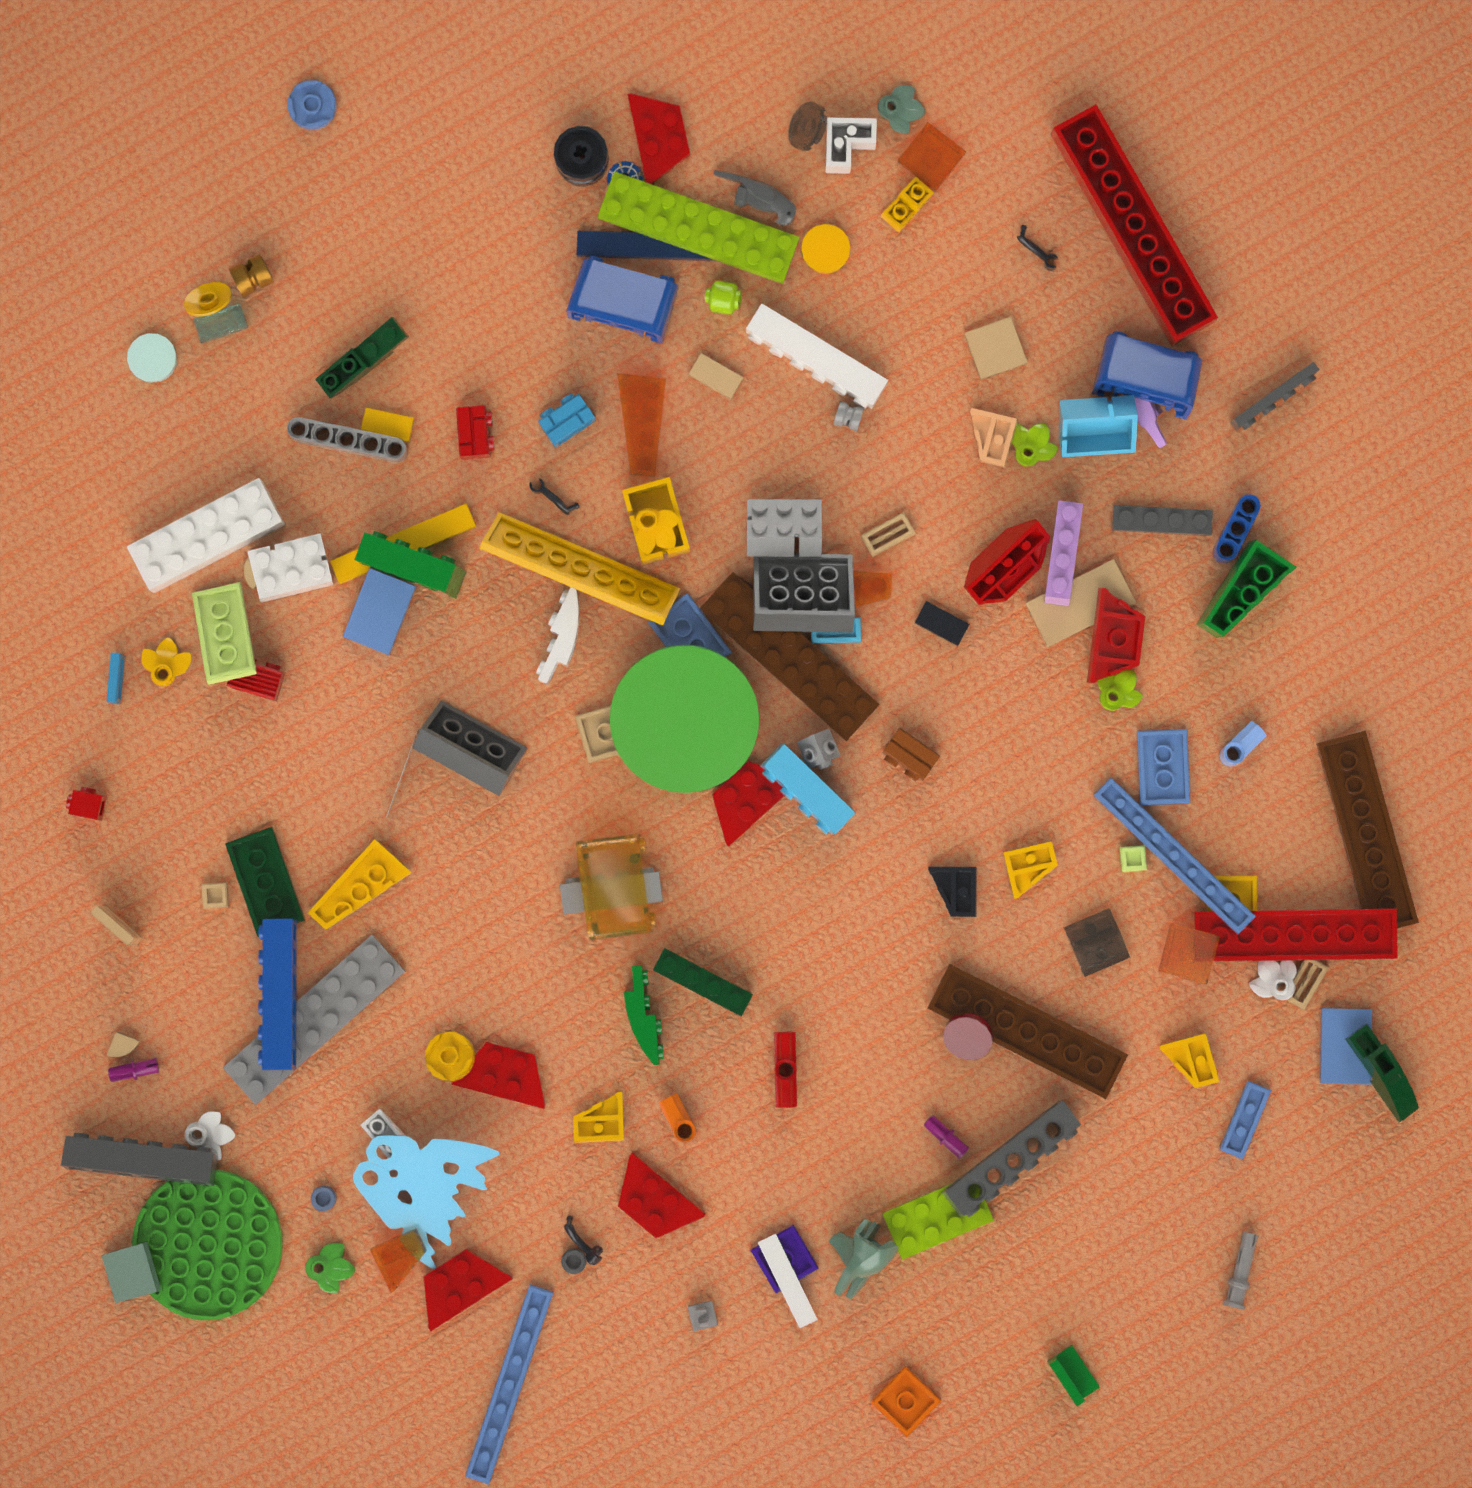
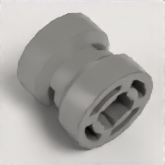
[833,401,864,431]

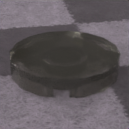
[788,101,827,151]

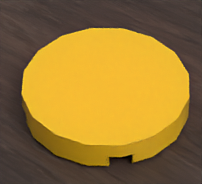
[801,224,850,274]
[425,1031,475,1081]

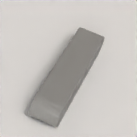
[287,417,408,463]

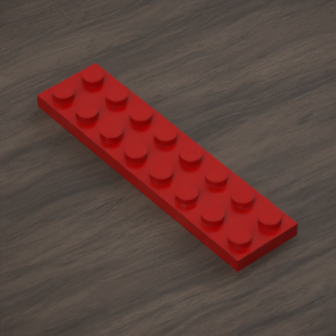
[1194,909,1398,962]

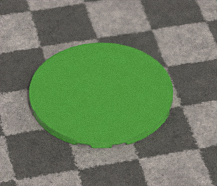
[610,645,759,793]
[132,1169,283,1320]

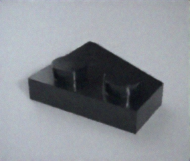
[928,867,977,917]

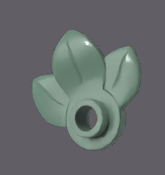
[878,85,925,134]

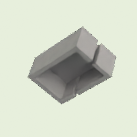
[747,499,822,557]

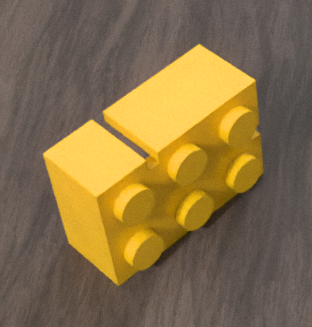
[622,477,690,565]

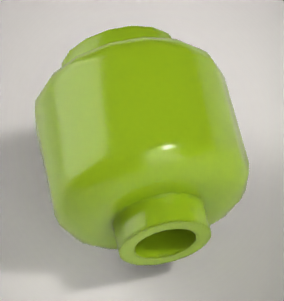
[705,281,742,315]

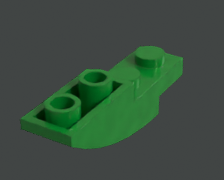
[624,965,664,1065]

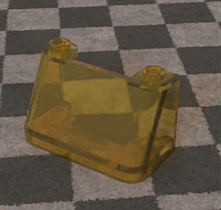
[576,834,657,941]

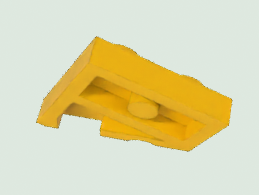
[1003,841,1058,899]
[1159,1033,1220,1088]
[573,1092,624,1143]

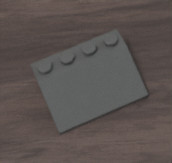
[753,553,855,633]

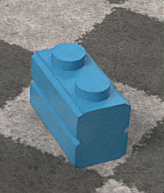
[538,394,596,448]

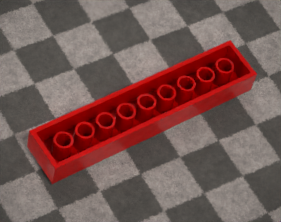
[1051,104,1218,347]

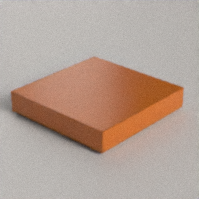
[870,1365,941,1437]

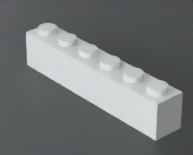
[746,304,888,409]

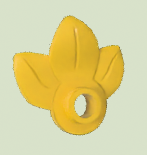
[636,508,680,555]
[141,637,192,687]

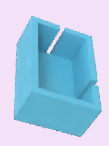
[1058,395,1138,457]

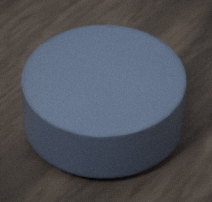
[311,1186,337,1211]

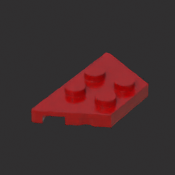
[627,93,690,185]
[1087,588,1146,683]
[712,761,785,847]
[451,1042,546,1109]
[618,1152,706,1238]
[424,1249,513,1331]

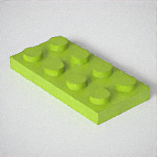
[882,1182,994,1260]

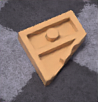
[970,408,1018,468]

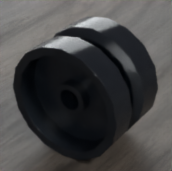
[554,126,609,187]

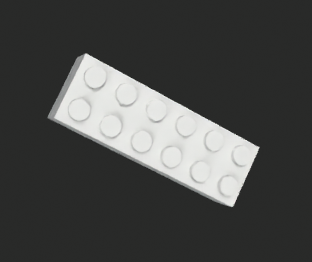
[126,478,285,593]

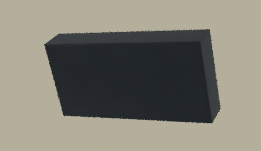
[914,601,970,647]

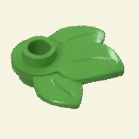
[305,1243,355,1293]

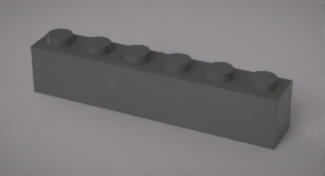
[61,1133,218,1186]

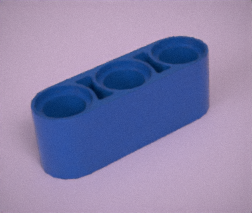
[1213,494,1261,563]

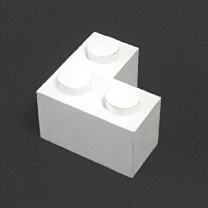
[826,117,877,174]

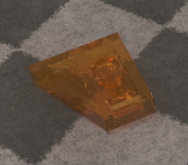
[370,1228,427,1293]

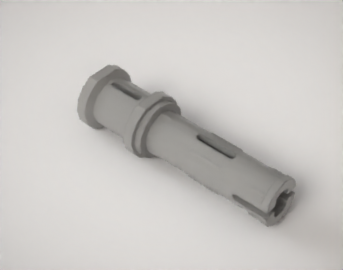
[1222,1232,1259,1310]

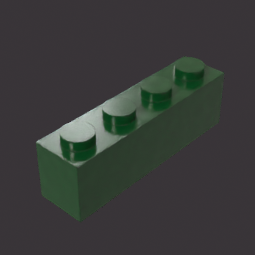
[653,948,753,1017]

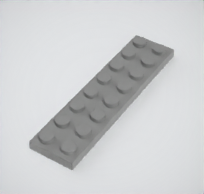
[223,934,406,1105]

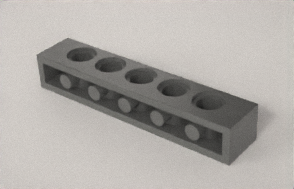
[942,1101,1081,1217]

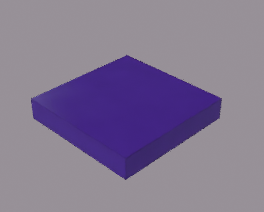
[750,1224,819,1293]

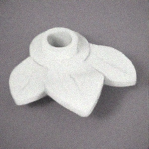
[1249,960,1297,1000]
[185,1111,235,1160]

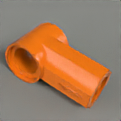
[658,1093,697,1143]

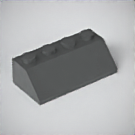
[413,700,527,796]

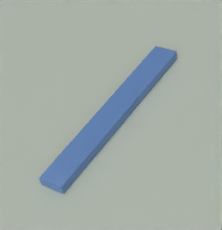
[1094,778,1256,934]
[465,1284,553,1485]

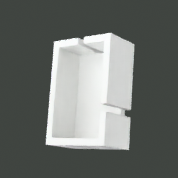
[247,534,333,603]

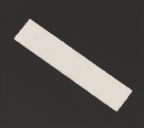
[758,1234,818,1328]

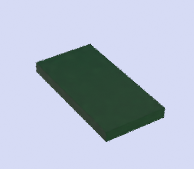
[225,827,306,937]

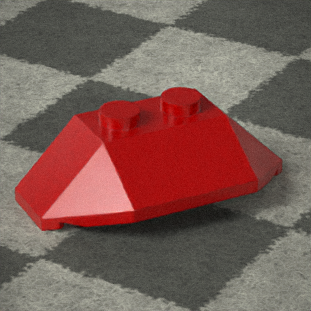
[964,519,1051,605]

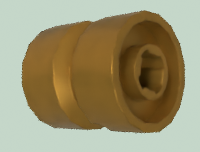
[229,254,274,298]

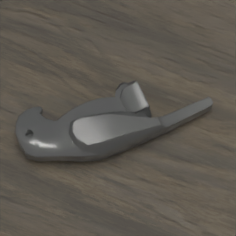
[713,170,796,226]

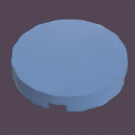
[288,80,337,130]

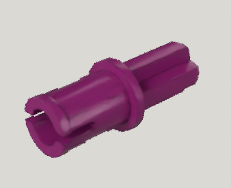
[108,1058,159,1082]
[924,1115,969,1159]

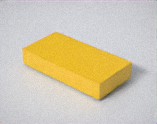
[361,408,414,443]

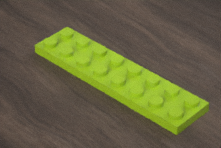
[598,171,800,284]

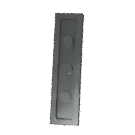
[1231,362,1320,430]
[1112,505,1213,536]

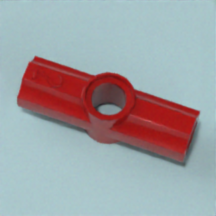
[774,1032,797,1108]

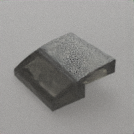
[1063,908,1130,977]

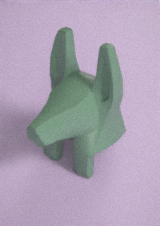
[829,1219,899,1299]

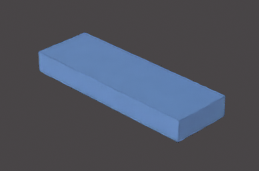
[1219,1080,1271,1160]

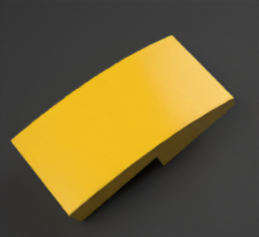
[881,177,934,232]

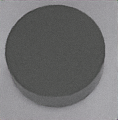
[561,1248,587,1274]

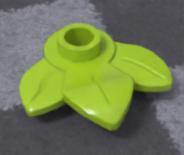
[1012,423,1058,467]
[1097,670,1143,711]

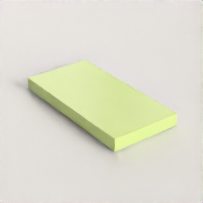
[192,582,257,685]

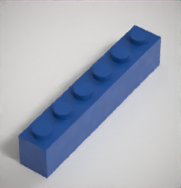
[258,919,297,1070]

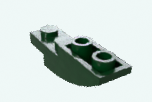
[315,317,409,399]
[1345,1024,1419,1123]

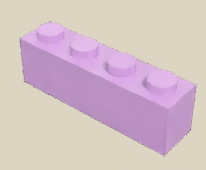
[1044,500,1083,606]

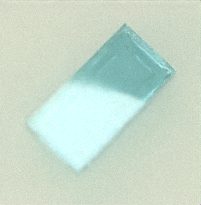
[193,303,248,343]

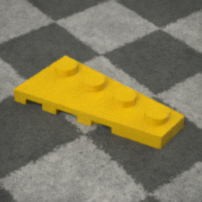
[308,839,412,930]

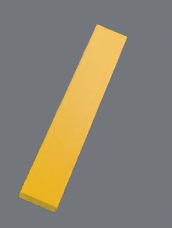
[330,504,476,585]

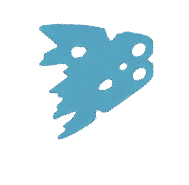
[353,1135,500,1269]

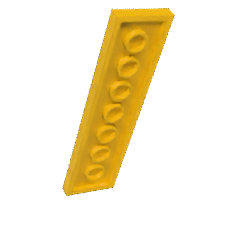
[480,512,681,625]

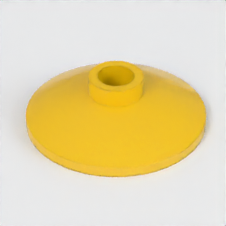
[184,282,232,316]

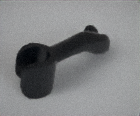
[1017,225,1058,271]
[529,478,579,515]
[564,1215,603,1265]

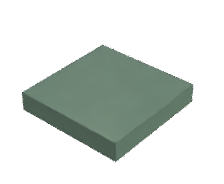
[101,1242,161,1304]

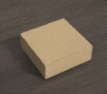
[202,882,229,909]

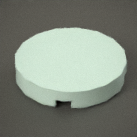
[127,333,177,383]

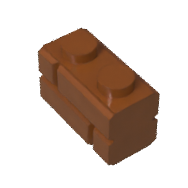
[882,728,940,782]

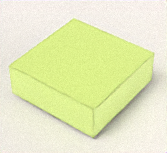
[1119,845,1147,872]

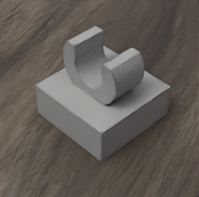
[688,1300,718,1331]

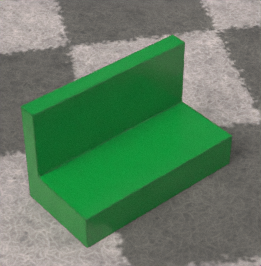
[1047,1345,1100,1407]

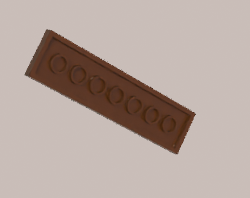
[700,572,880,741]
[1316,730,1419,928]
[927,964,1128,1099]

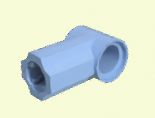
[1219,721,1267,767]

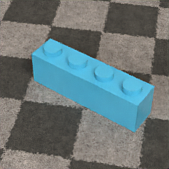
[760,744,855,834]

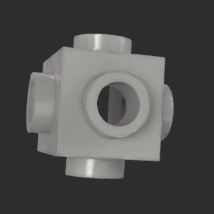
[797,729,841,770]

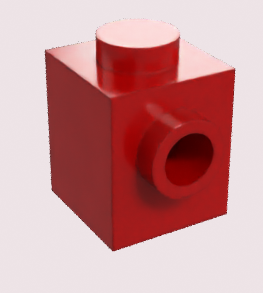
[66,786,107,821]

